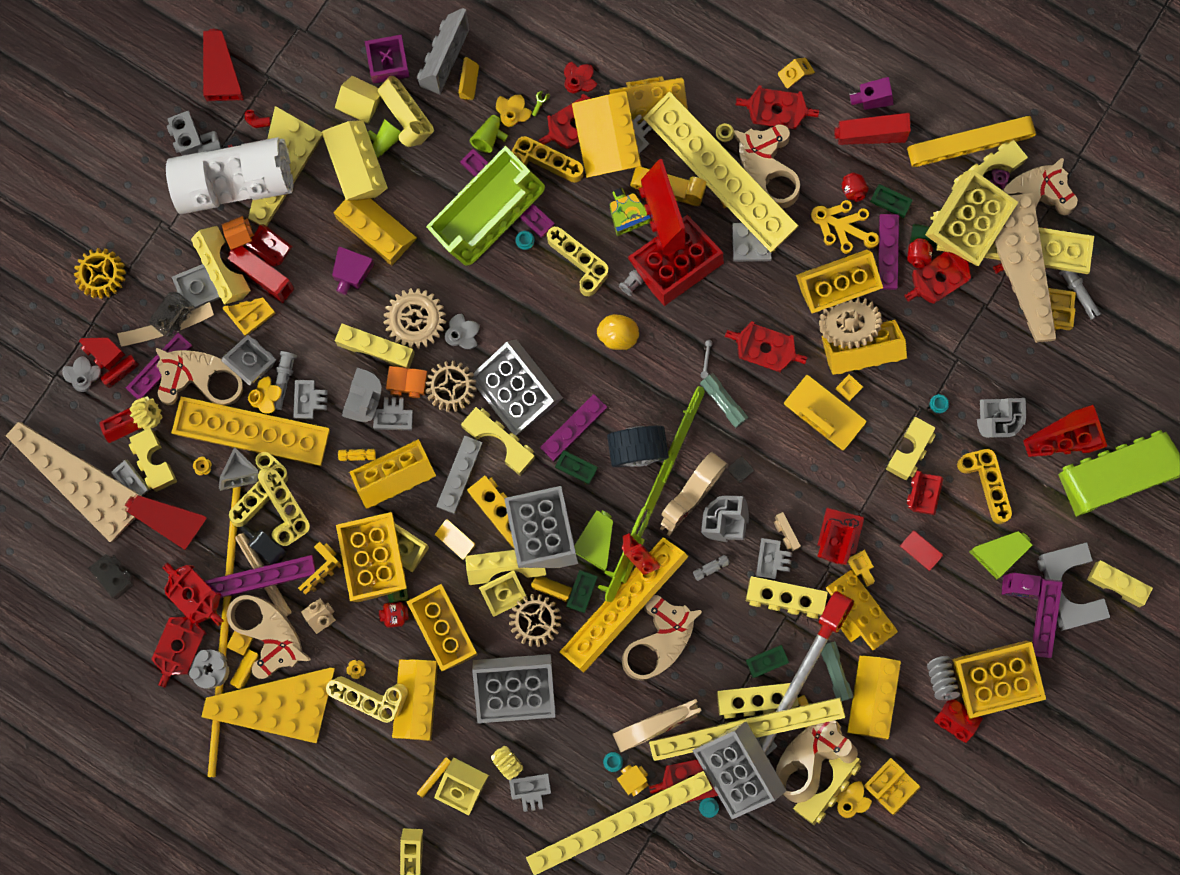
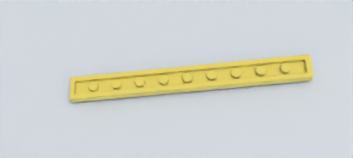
[649,697,845,761]
[526,771,712,875]

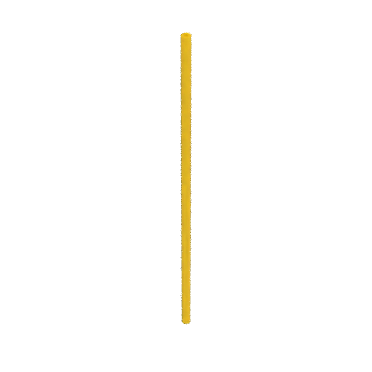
[208,486,241,777]

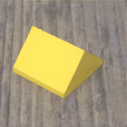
[335,76,382,124]
[395,524,429,572]
[479,570,528,617]

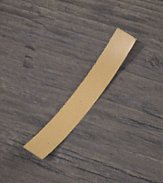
[117,302,214,347]

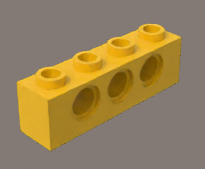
[467,476,515,550]

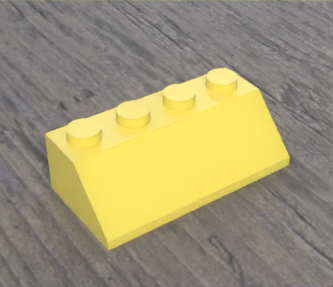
[322,120,388,201]

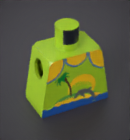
[610,188,650,237]

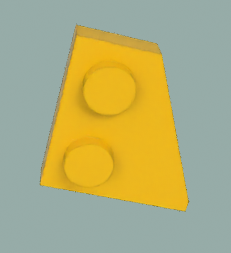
[223,298,276,337]

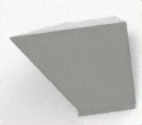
[219,447,259,491]

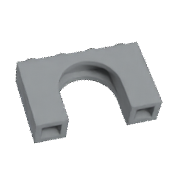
[1037,542,1110,631]

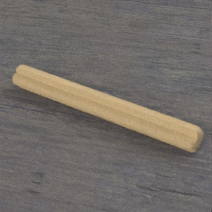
[235,533,291,617]

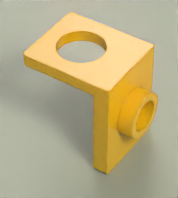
[778,58,815,88]

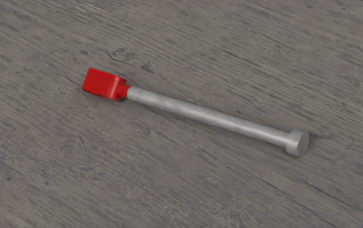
[759,591,854,755]

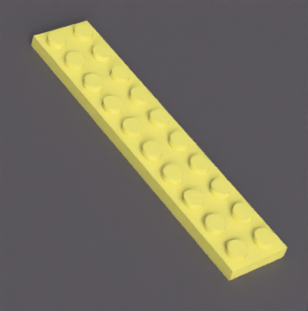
[643,91,799,253]

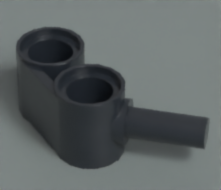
[240,525,288,565]

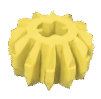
[130,396,163,430]
[491,746,523,780]

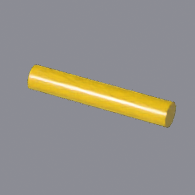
[417,757,451,798]

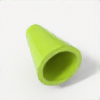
[470,115,508,153]
[368,119,401,158]

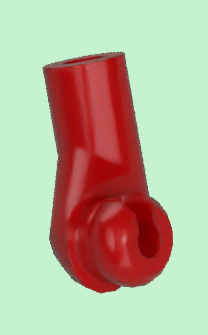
[244,110,271,128]

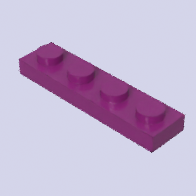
[878,214,899,290]
[126,333,193,399]
[540,394,607,462]
[1032,579,1063,658]

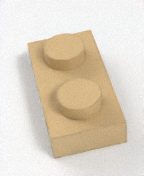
[774,512,801,552]

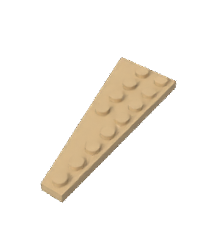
[994,193,1056,343]
[6,422,141,543]

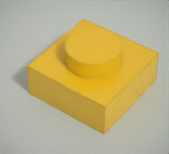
[836,374,863,402]
[226,631,253,656]

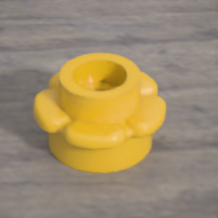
[193,457,212,476]
[347,660,366,679]

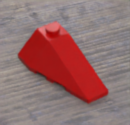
[1023,405,1107,457]

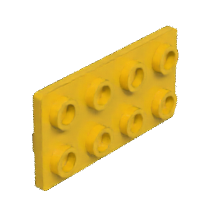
[609,76,688,123]
[784,375,866,451]
[826,570,898,650]

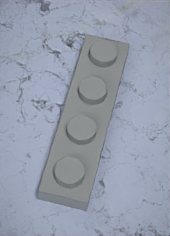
[436,436,483,514]

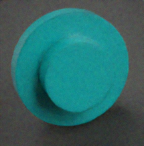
[516,231,535,250]
[930,394,949,414]
[603,752,623,772]
[699,798,719,818]

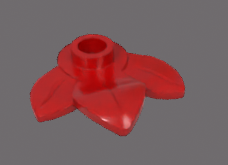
[564,62,597,93]

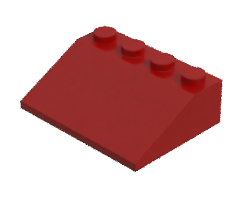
[639,159,685,255]
[628,215,724,306]

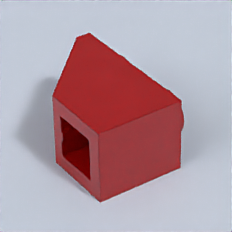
[79,338,125,370]

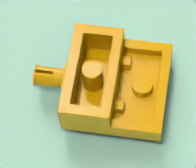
[1048,288,1076,331]

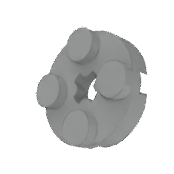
[189,650,229,689]

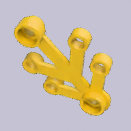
[811,200,879,254]

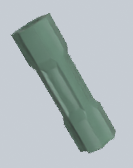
[700,373,748,428]
[821,641,854,701]

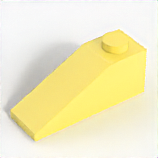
[400,828,423,875]

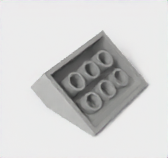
[417,8,470,95]
[471,339,563,436]
[504,486,578,568]
[472,654,555,723]
[692,722,786,819]

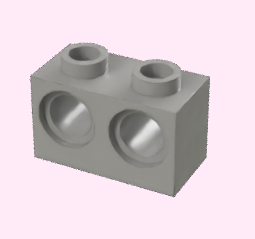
[167,111,203,156]

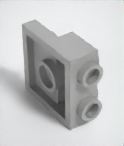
[221,335,276,386]

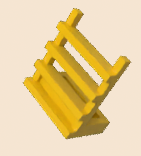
[298,542,342,595]

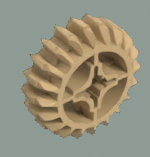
[425,361,477,412]
[509,594,561,647]

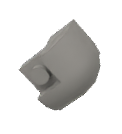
[342,368,382,422]
[977,398,1026,438]
[701,496,749,542]

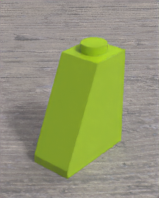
[574,510,613,572]
[969,531,1032,579]

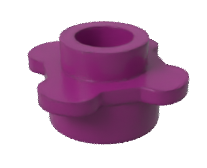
[990,169,1010,189]

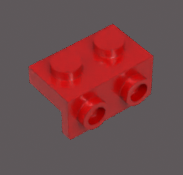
[245,224,292,267]
[907,471,943,515]
[817,520,857,565]
[622,533,660,575]
[934,699,983,743]

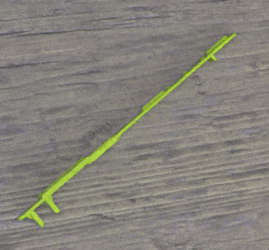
[598,386,705,602]

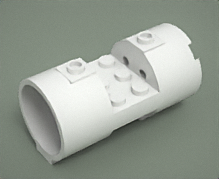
[166,137,293,214]

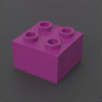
[365,35,410,84]

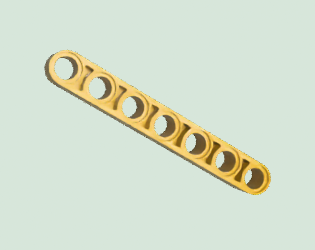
[907,116,1036,167]

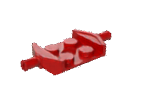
[735,85,819,130]
[538,94,591,149]
[904,252,971,304]
[725,321,808,373]
[162,563,224,626]
[151,616,206,688]
[649,759,718,803]

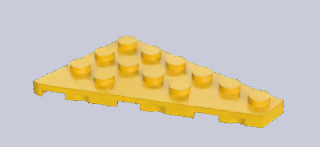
[201,668,335,743]

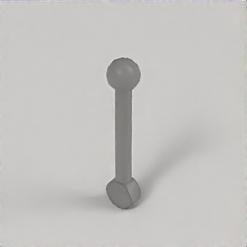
[701,340,713,379]

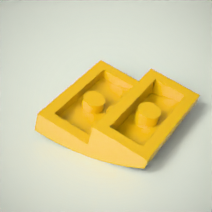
[864,758,921,816]

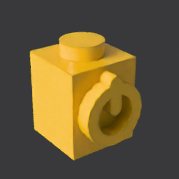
[617,764,649,797]

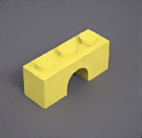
[886,417,936,480]
[129,428,177,492]
[1087,560,1153,607]

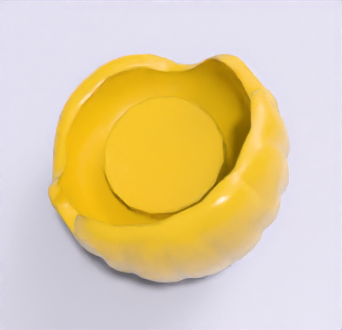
[597,314,639,350]

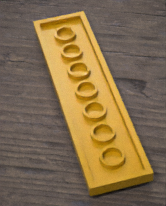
[172,396,330,466]
[560,537,688,673]

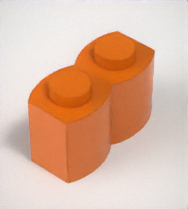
[221,216,254,250]
[386,366,428,398]

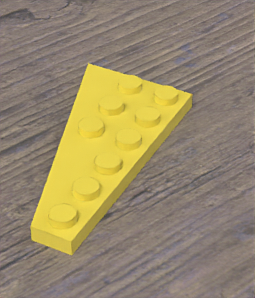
[248,106,323,226]

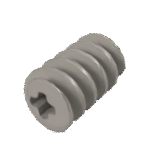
[927,656,960,700]

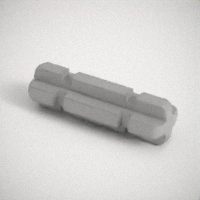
[693,555,729,581]

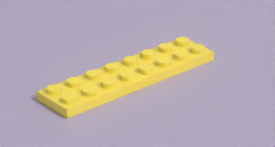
[937,227,1094,274]

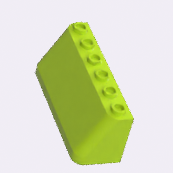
[426,146,545,266]
[1058,430,1180,517]

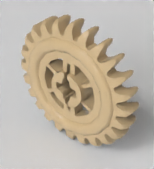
[383,288,446,350]
[819,297,882,349]

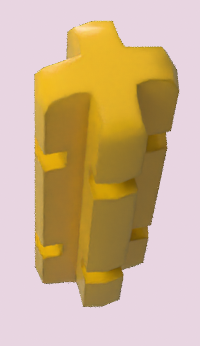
[338,449,376,461]

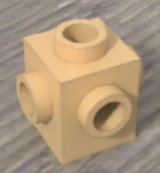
[301,599,336,634]

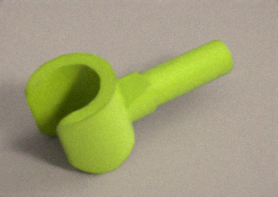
[532,91,550,117]

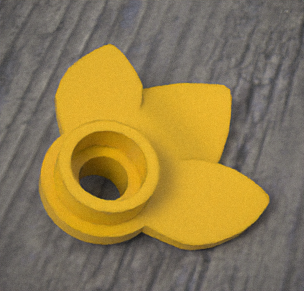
[496,95,532,127]
[248,376,282,413]
[836,781,872,818]

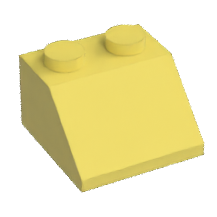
[434,758,489,815]

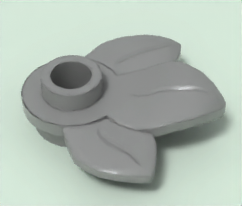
[445,314,480,349]
[62,356,101,392]

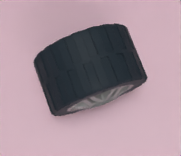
[607,425,669,467]

